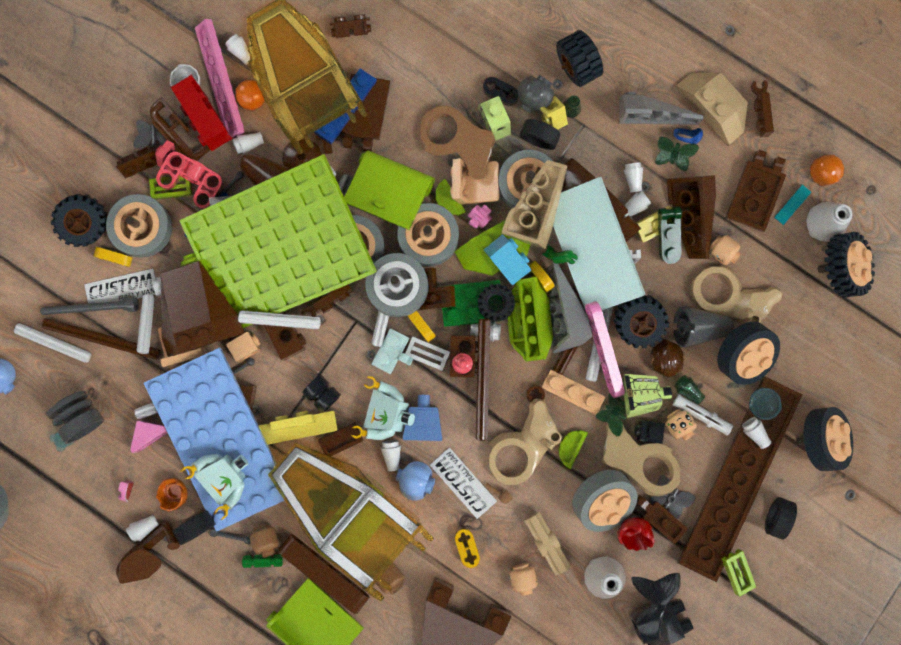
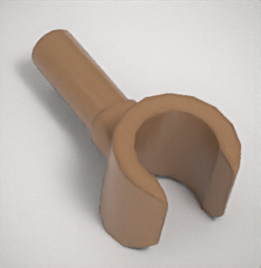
[485,483,513,504]

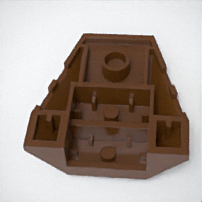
[161,261,244,357]

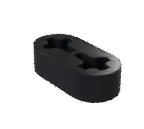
[483,77,518,106]

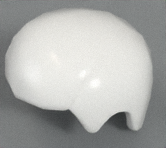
[169,64,201,87]

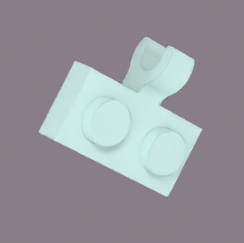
[371,328,413,374]

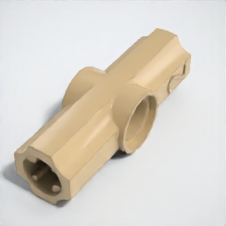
[524,512,571,575]

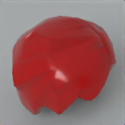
[617,517,655,551]

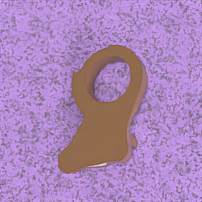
[420,106,496,180]

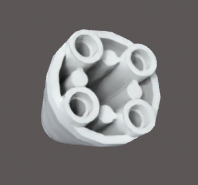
[806,202,852,242]
[584,556,626,599]

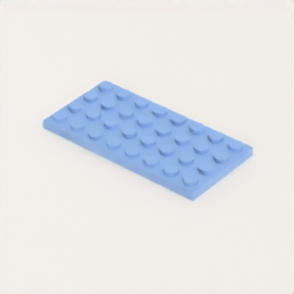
[144,347,287,532]

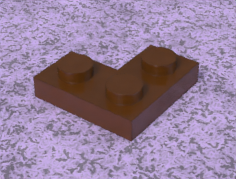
[418,268,456,311]

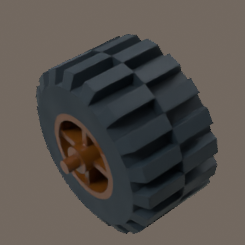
[556,30,603,87]
[51,194,107,247]
[614,294,669,349]

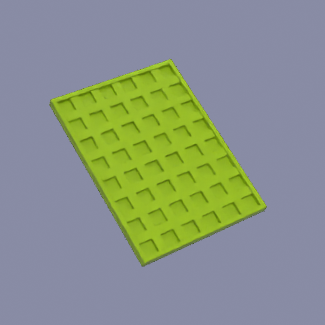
[179,154,377,328]

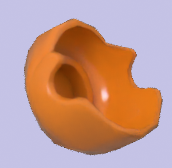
[235,80,266,111]
[810,154,844,186]
[156,478,188,512]

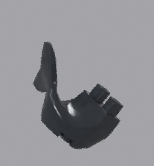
[630,573,694,645]

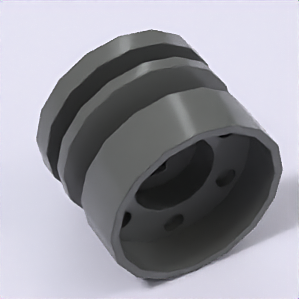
[46,391,104,444]

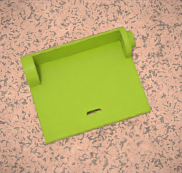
[344,150,435,230]
[266,578,364,645]

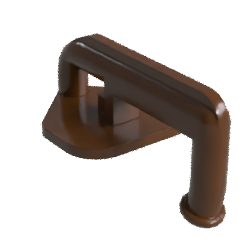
[150,97,210,161]
[116,521,180,584]

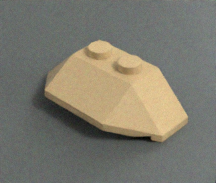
[675,72,748,146]

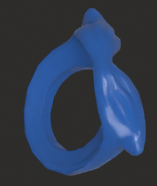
[673,128,703,144]

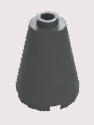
[674,306,734,347]

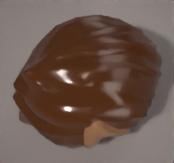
[650,339,685,378]

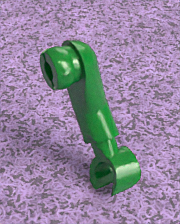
[542,244,578,264]

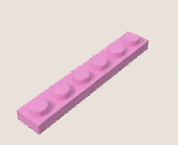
[195,19,245,139]

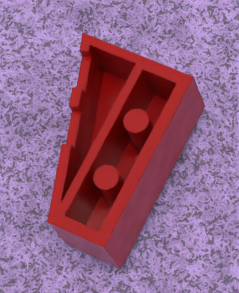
[171,74,232,151]

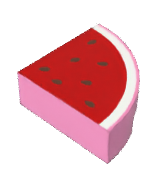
[118,480,134,502]

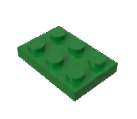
[440,280,504,327]

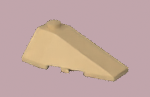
[502,160,567,249]

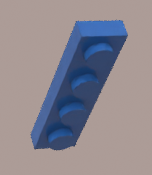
[314,68,377,145]

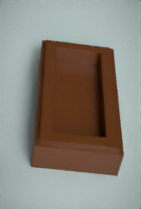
[318,422,364,459]

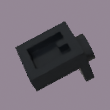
[634,420,665,444]

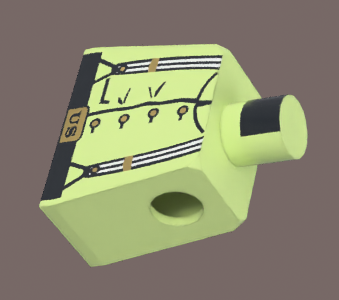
[477,96,511,141]
[622,374,672,418]

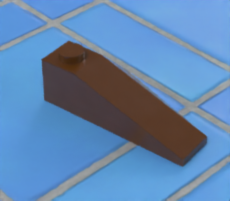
[667,175,716,259]

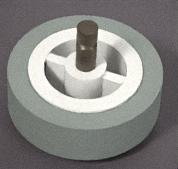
[365,253,428,317]

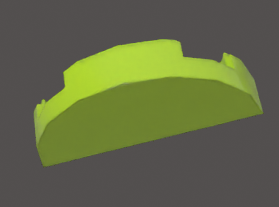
[436,178,466,216]
[558,430,588,470]

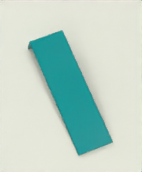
[774,184,812,225]

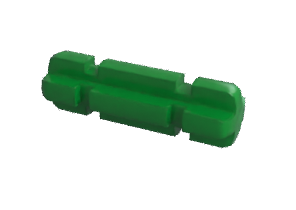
[242,554,283,568]

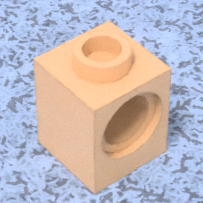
[226,332,261,363]

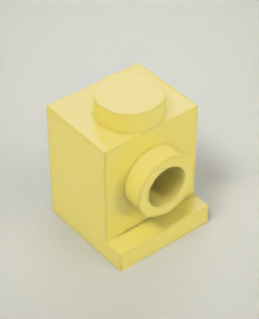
[540,96,568,130]

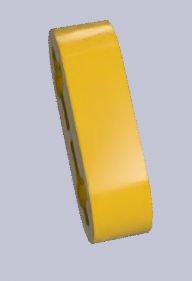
[93,247,133,267]
[528,260,555,292]
[408,311,436,343]
[455,528,480,568]

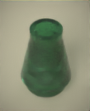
[563,95,582,118]
[674,375,705,405]

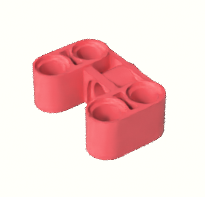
[156,152,223,210]

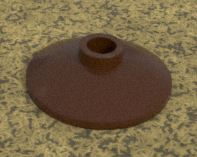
[282,139,322,169]

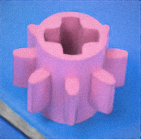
[468,204,493,229]

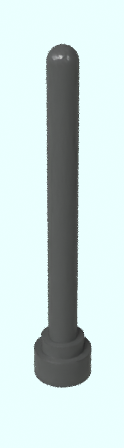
[40,296,139,315]

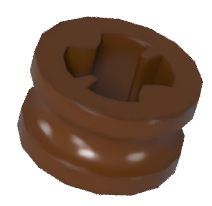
[526,386,545,402]

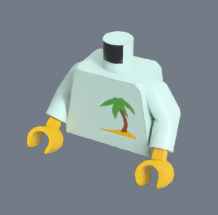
[351,376,415,440]
[180,454,249,520]

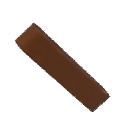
[278,534,370,614]

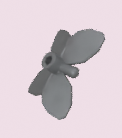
[133,119,170,149]
[649,475,696,519]

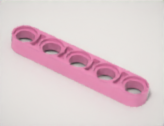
[585,301,625,398]

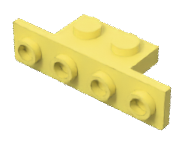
[259,411,338,445]

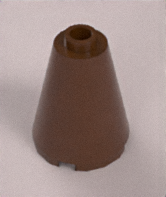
[240,152,291,186]

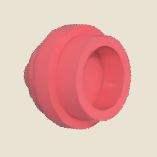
[452,353,473,374]

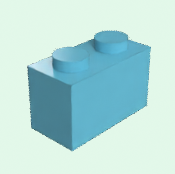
[484,234,531,286]

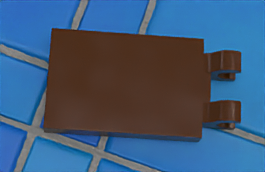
[340,74,391,152]
[725,149,786,232]

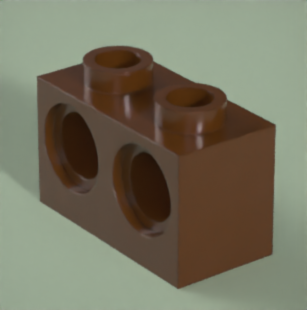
[450,336,478,378]

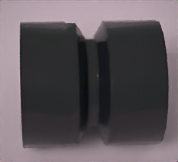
[302,374,341,413]

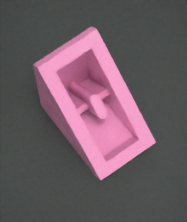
[130,421,168,453]

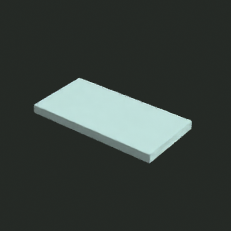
[553,177,646,312]

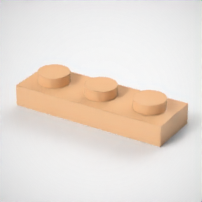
[542,369,605,415]

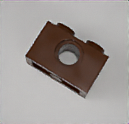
[264,312,307,361]

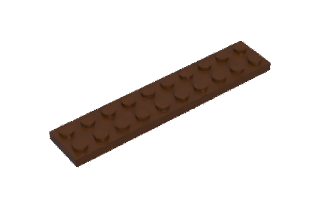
[677,377,803,582]

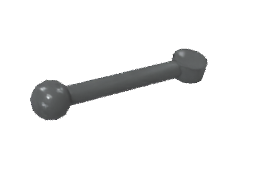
[216,171,244,197]
[232,358,255,374]
[209,529,251,544]

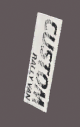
[84,269,156,303]
[430,447,497,519]

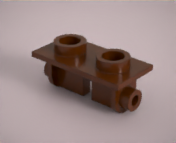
[330,14,372,39]
[116,146,157,179]

